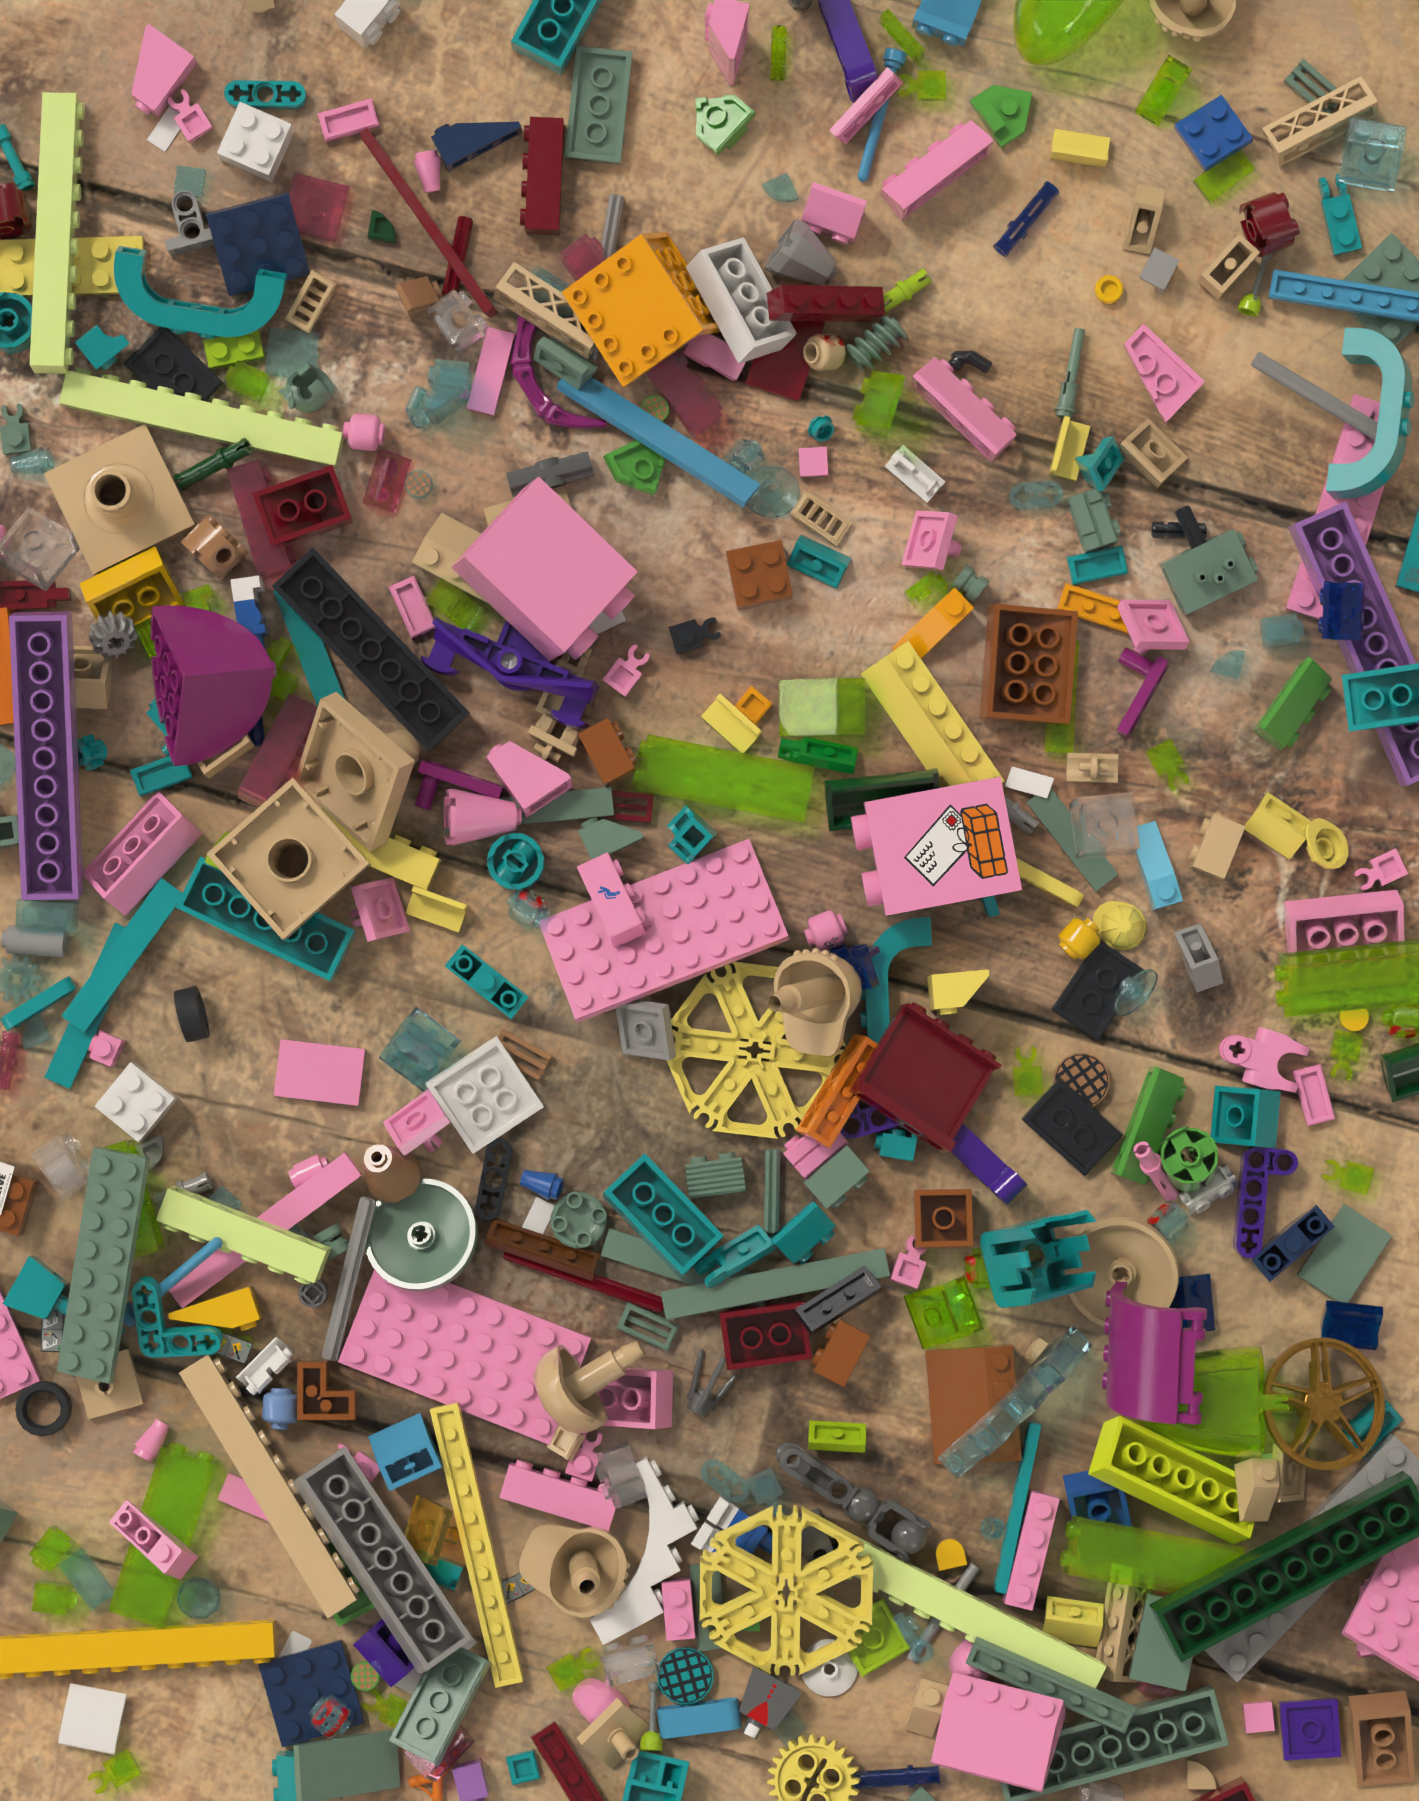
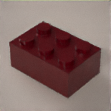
[719,1300,812,1370]

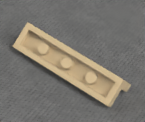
[1262,76,1378,168]
[493,262,595,359]
[1096,1562,1155,1683]

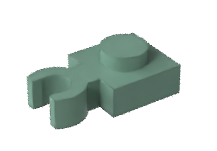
[0,404,33,455]

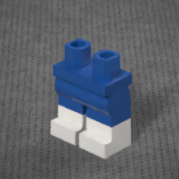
[231,576,270,650]
[691,1495,773,1554]

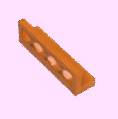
[0,607,14,726]
[795,1034,877,1149]

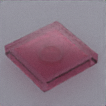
[289,173,350,242]

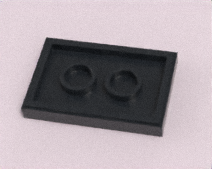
[123,326,224,401]
[1050,940,1146,1041]
[1022,1077,1123,1176]

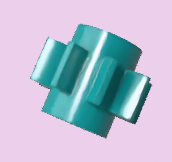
[77,734,107,771]

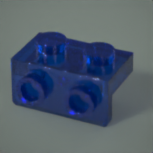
[1318,581,1365,641]
[830,943,880,989]
[1169,1274,1215,1332]
[1320,1300,1383,1350]

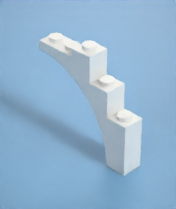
[590,1456,700,1645]

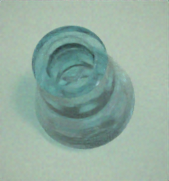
[10,447,54,475]

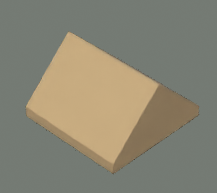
[1119,418,1188,489]

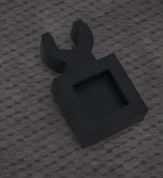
[668,617,721,655]

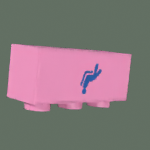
[577,852,647,948]

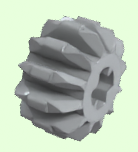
[89,611,138,660]

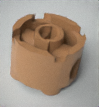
[181,514,249,581]

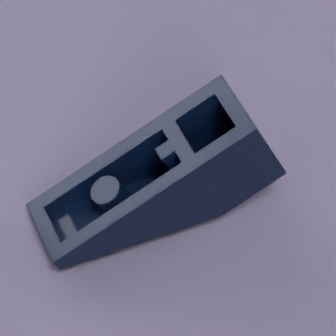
[431,121,523,172]

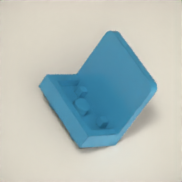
[912,0,982,47]

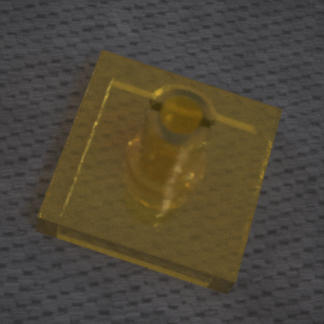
[404,1495,460,1566]

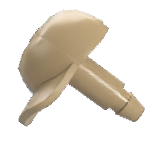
[1148,0,1236,42]
[767,948,862,1056]
[533,1341,646,1434]
[519,1524,630,1618]

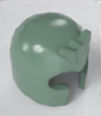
[278,361,335,413]

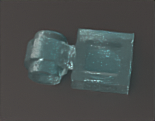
[892,1612,934,1663]

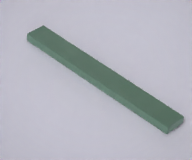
[661,1248,890,1320]

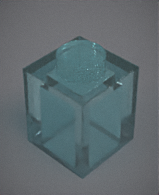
[1259,614,1304,649]

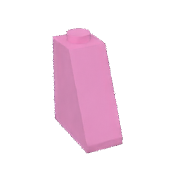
[131,24,197,117]
[486,741,573,818]

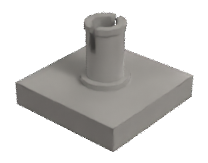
[616,1000,676,1061]

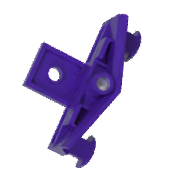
[421,617,599,729]

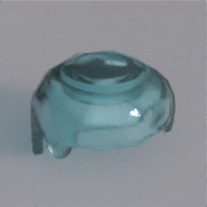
[177,1575,221,1619]

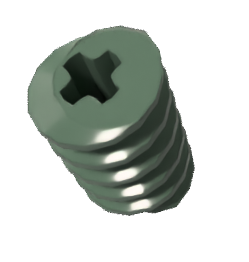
[845,315,909,374]

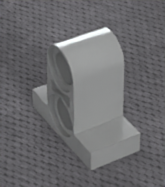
[165,190,214,256]

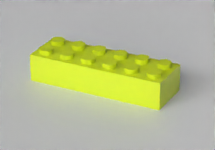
[1088,1416,1255,1544]

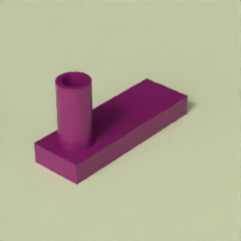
[1117,647,1169,739]
[414,759,504,810]

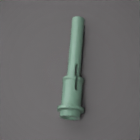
[1054,328,1086,419]

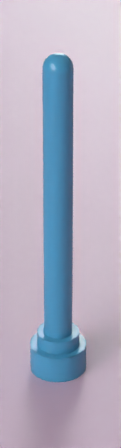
[857,48,907,182]
[124,1237,223,1328]

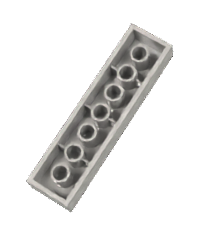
[292,1446,473,1674]

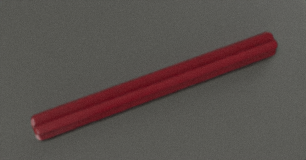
[503,1252,664,1313]

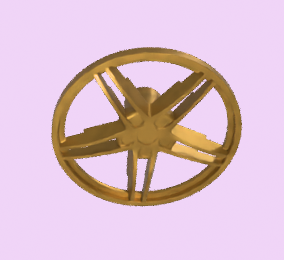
[1262,1338,1385,1470]

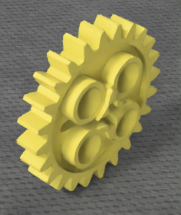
[767,1733,861,1801]

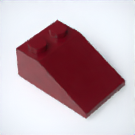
[252,465,353,547]

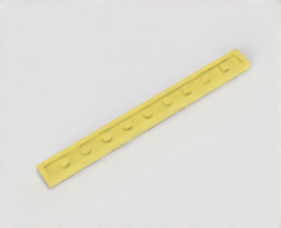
[430,1402,524,1688]

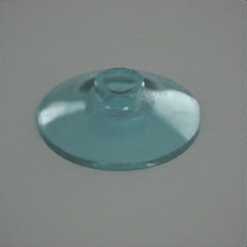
[747,466,800,518]
[1115,969,1158,1016]

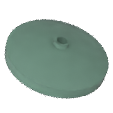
[365,1178,478,1292]

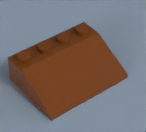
[980,604,1078,725]
[925,1344,1022,1464]

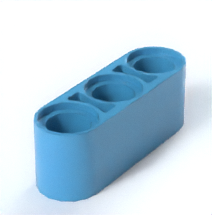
[656,1698,742,1738]

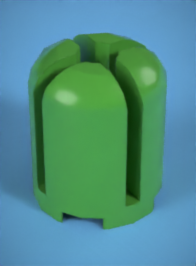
[1161,1127,1218,1192]

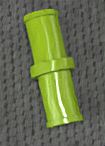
[883,268,932,314]

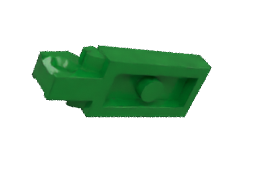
[778,737,858,774]

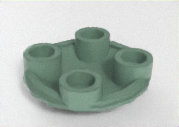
[550,1192,607,1248]

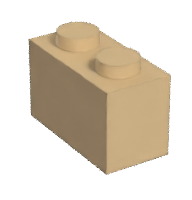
[1198,233,1260,300]
[1188,814,1246,880]

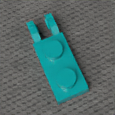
[1318,173,1362,256]
[695,1225,776,1288]

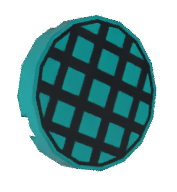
[657,1646,714,1705]

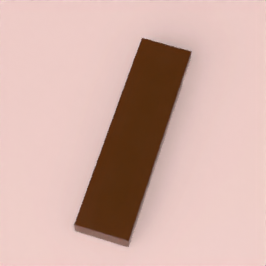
[484,1218,601,1281]

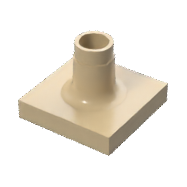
[44,424,196,576]
[295,692,419,851]
[207,778,371,941]

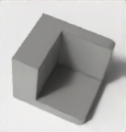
[1140,247,1179,295]

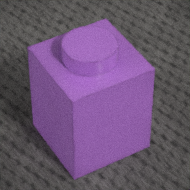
[452,1758,490,1801]

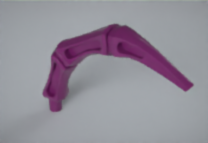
[510,315,607,428]

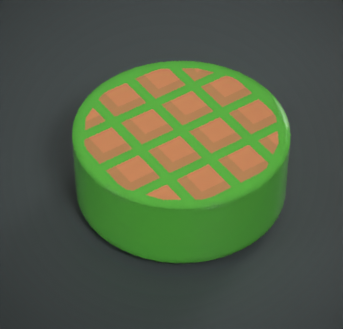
[641,395,669,422]
[351,1661,380,1691]

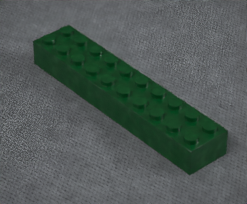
[1149,1471,1419,1663]

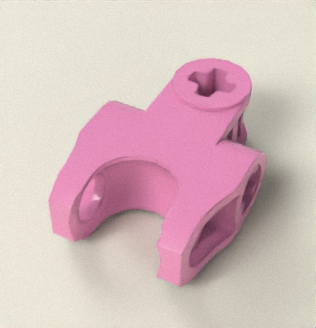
[1219,1027,1310,1093]

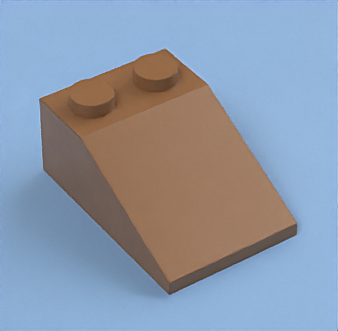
[1348,1691,1415,1787]

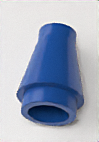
[520,1169,564,1201]

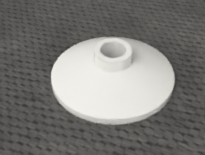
[802,1639,858,1696]

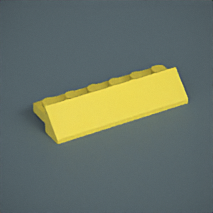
[860,641,1004,788]

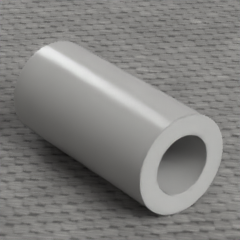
[1,925,67,957]

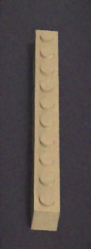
[179,1355,361,1618]

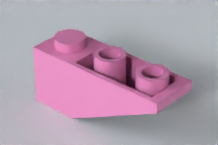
[109,1500,198,1580]

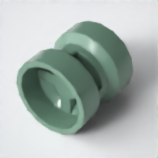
[950,564,990,603]
[313,1222,349,1261]

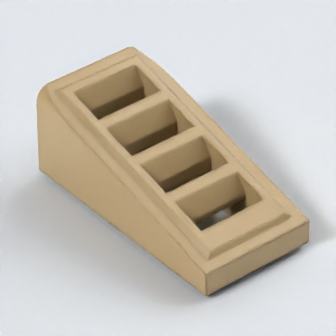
[285,270,339,333]
[790,490,852,547]

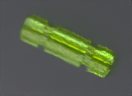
[770,25,787,81]

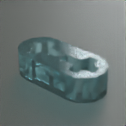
[1009,481,1063,510]
[701,1458,749,1502]

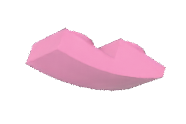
[683,334,746,381]

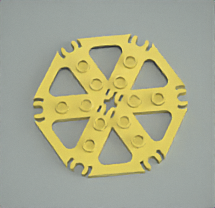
[667,962,846,1139]
[700,1505,873,1676]

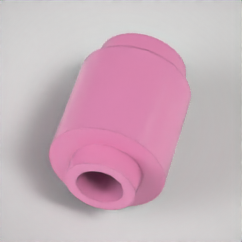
[288,1154,330,1189]

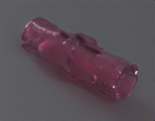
[0,1031,21,1090]

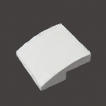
[58,1683,127,1755]

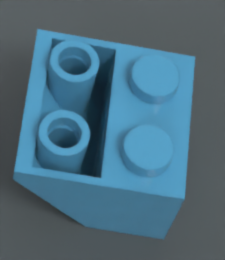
[368,1412,443,1491]

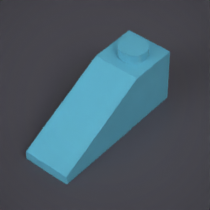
[1128,821,1183,910]

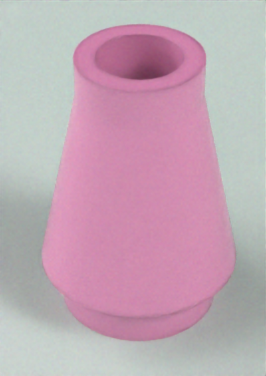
[413,150,441,193]
[133,1419,170,1464]

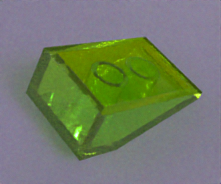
[779,678,865,737]

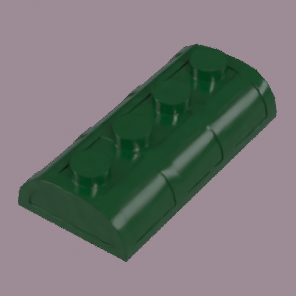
[824,768,940,832]
[1380,1042,1419,1103]

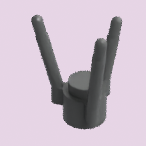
[686,1349,738,1417]

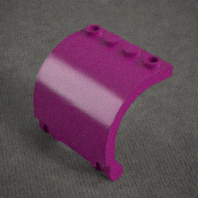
[1102,1281,1207,1424]

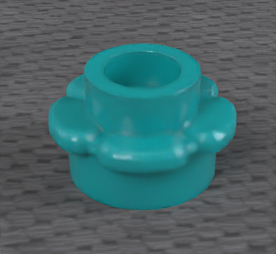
[808,415,835,442]

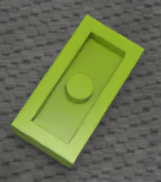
[203,329,265,369]
[808,1420,866,1453]

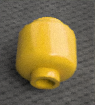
[1058,918,1100,960]

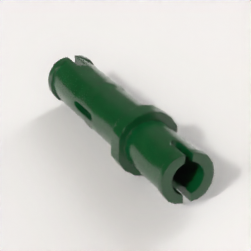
[174,438,253,491]

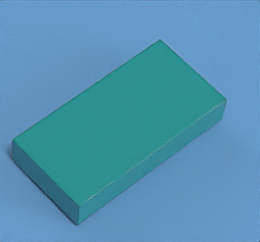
[1066,546,1128,585]
[130,756,194,797]

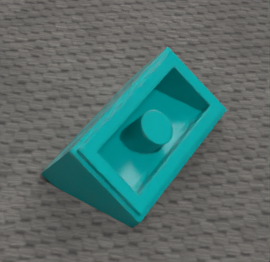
[787,535,851,589]
[1342,1400,1403,1459]

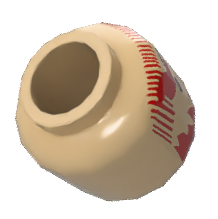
[803,333,846,371]

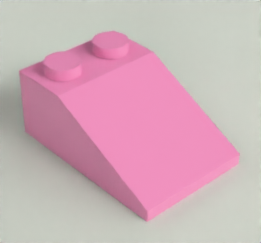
[597,1368,673,1429]

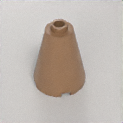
[364,1144,421,1203]

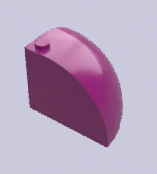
[151,605,276,766]

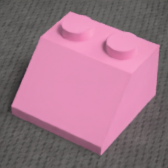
[801,182,867,245]

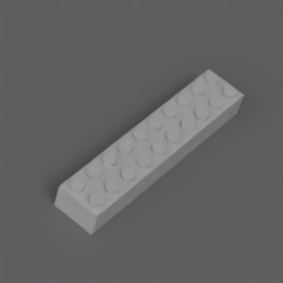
[1204,1433,1419,1682]

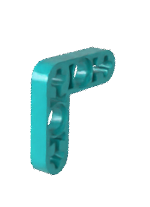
[132,1276,223,1358]

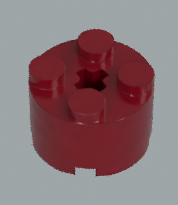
[0,183,32,240]
[1239,192,1300,257]

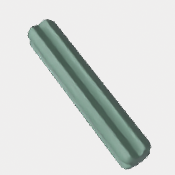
[764,1149,780,1233]

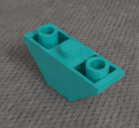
[445,944,529,1019]

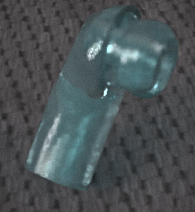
[405,386,430,428]

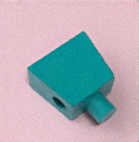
[2,1255,69,1319]

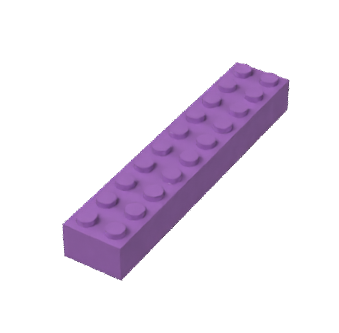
[1288,501,1419,786]
[9,612,84,900]

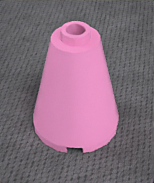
[443,789,522,845]

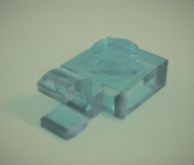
[746,1467,785,1517]

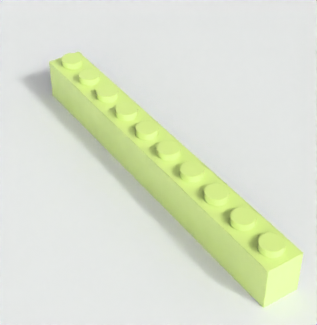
[30,92,85,374]
[59,367,344,469]
[848,1533,1107,1689]

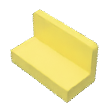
[1050,129,1110,168]
[1048,416,1090,482]
[701,694,762,755]
[1244,792,1311,859]
[405,886,469,933]
[1042,1596,1104,1647]

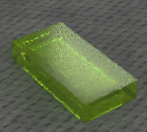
[879,8,925,63]
[1193,150,1255,204]

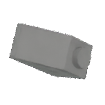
[1174,923,1223,992]

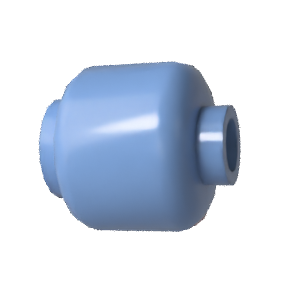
[262,1388,298,1430]

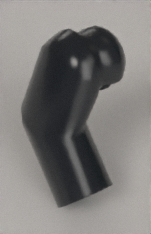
[948,350,992,374]

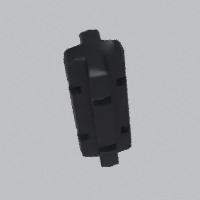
[1151,522,1207,539]

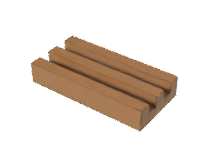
[498,1028,552,1080]

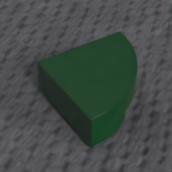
[367,210,396,244]

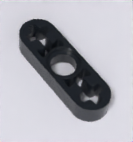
[475,1139,512,1220]

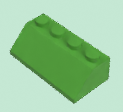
[1110,1066,1186,1185]

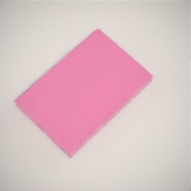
[274,1039,366,1106]

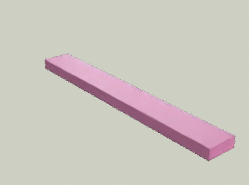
[169,1152,363,1308]

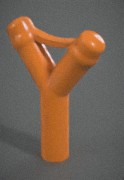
[408,1748,461,1801]

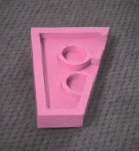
[1123,324,1205,423]

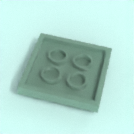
[1343,233,1419,346]

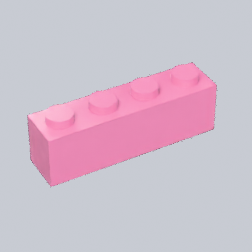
[499,1460,619,1531]
[1002,1489,1060,1611]

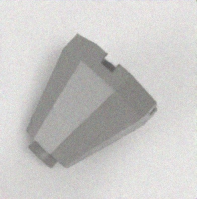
[764,219,837,285]

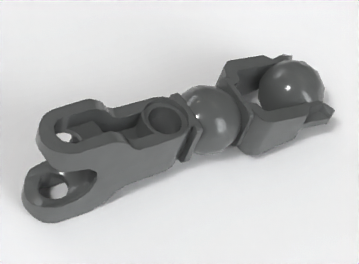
[776,1441,933,1562]

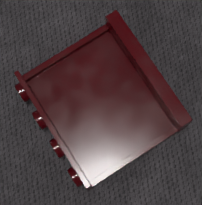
[849,1002,1002,1153]

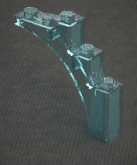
[938,1325,1093,1479]

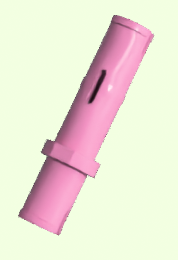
[1133,1141,1179,1201]

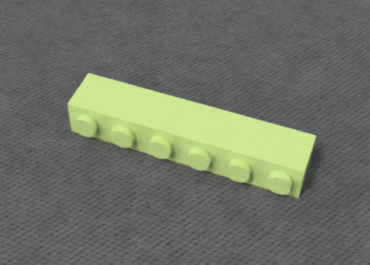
[156,1185,331,1285]

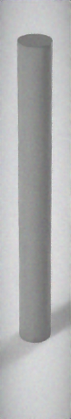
[906,1563,980,1663]

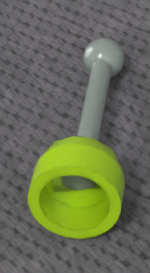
[1237,253,1272,317]
[640,1681,663,1752]

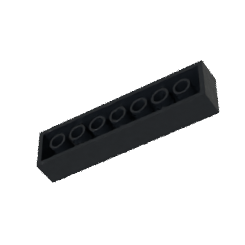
[272,547,471,753]

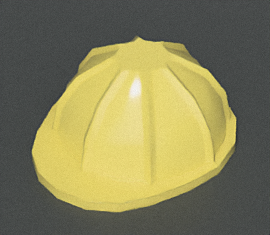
[1306,818,1349,869]
[1093,901,1146,950]

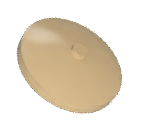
[1064,1217,1179,1327]

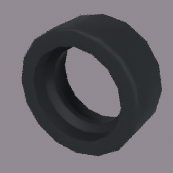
[174,986,210,1042]
[15,1381,72,1437]

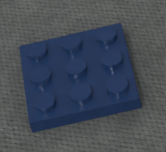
[206,192,310,296]
[258,1639,365,1747]

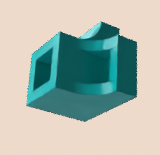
[75,324,130,370]
[667,805,718,864]

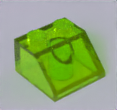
[851,371,906,439]
[903,1275,984,1350]

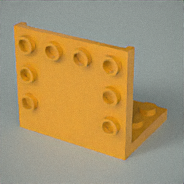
[562,232,721,387]

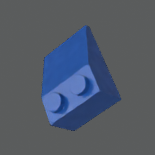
[1063,1470,1137,1565]

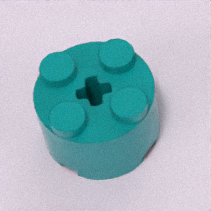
[0,292,32,354]

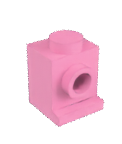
[88,1030,126,1067]

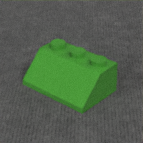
[1253,656,1332,751]

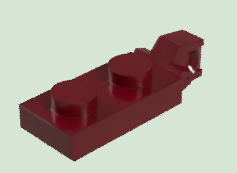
[0,580,71,610]

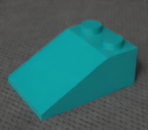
[1342,663,1419,732]

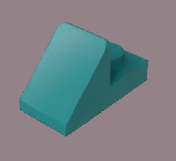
[1075,436,1124,492]

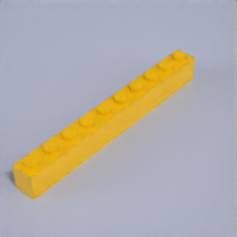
[0,1619,277,1679]

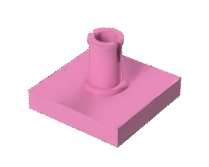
[901,510,961,570]
[1117,599,1189,654]
[349,877,410,942]
[383,1089,450,1156]

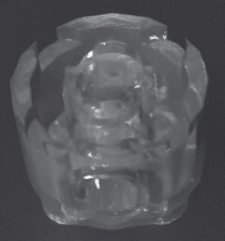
[426,289,489,355]
[598,1634,662,1687]

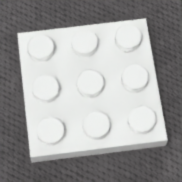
[426,1036,544,1154]

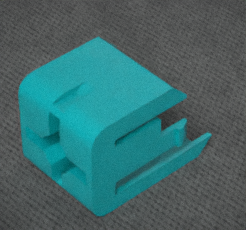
[980,1210,1096,1308]

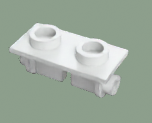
[885,445,945,503]
[1178,1165,1238,1215]
[236,1337,294,1395]

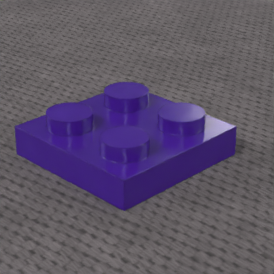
[1279,1698,1341,1761]

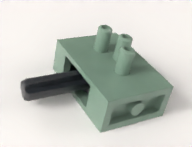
[1158,505,1259,615]

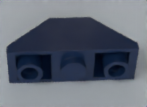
[1251,1205,1335,1282]

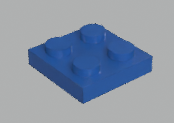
[1174,95,1253,172]

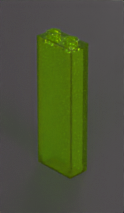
[632,734,815,824]
[1274,939,1419,1017]
[108,1442,219,1628]
[1060,1515,1245,1593]

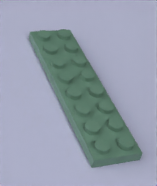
[57,1146,150,1384]

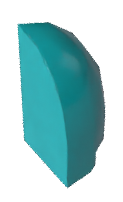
[420,1549,464,1591]

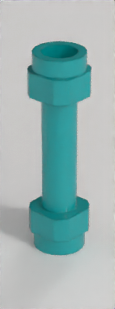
[0,124,35,192]

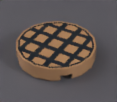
[1053,1053,1110,1106]

